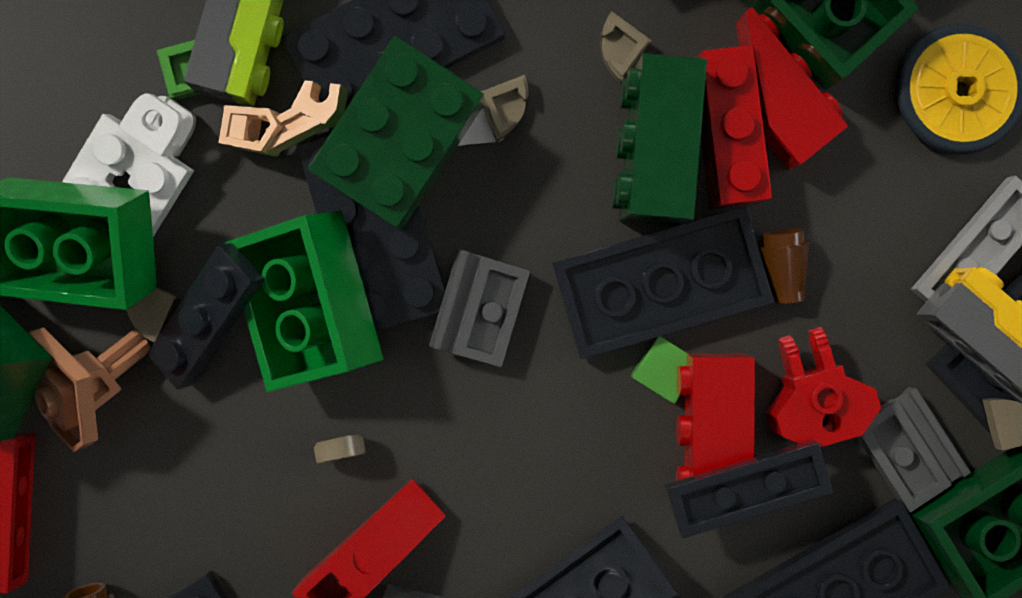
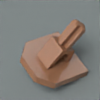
[29,327,151,453]

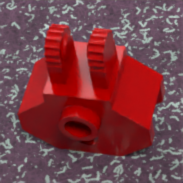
[765,326,881,447]

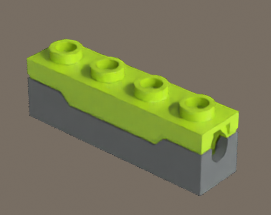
[184,0,284,107]

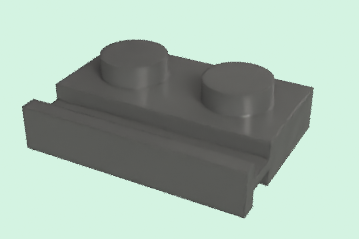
[429,249,530,367]
[857,387,971,513]

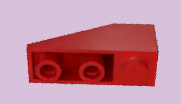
[736,7,848,170]
[292,478,446,598]

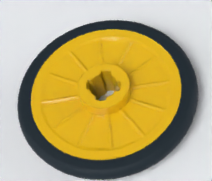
[896,24,1022,154]

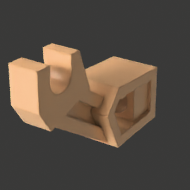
[218,80,348,157]

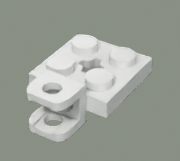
[62,93,196,237]

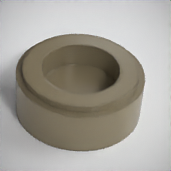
[313,434,366,464]

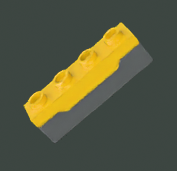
[916,267,1022,403]

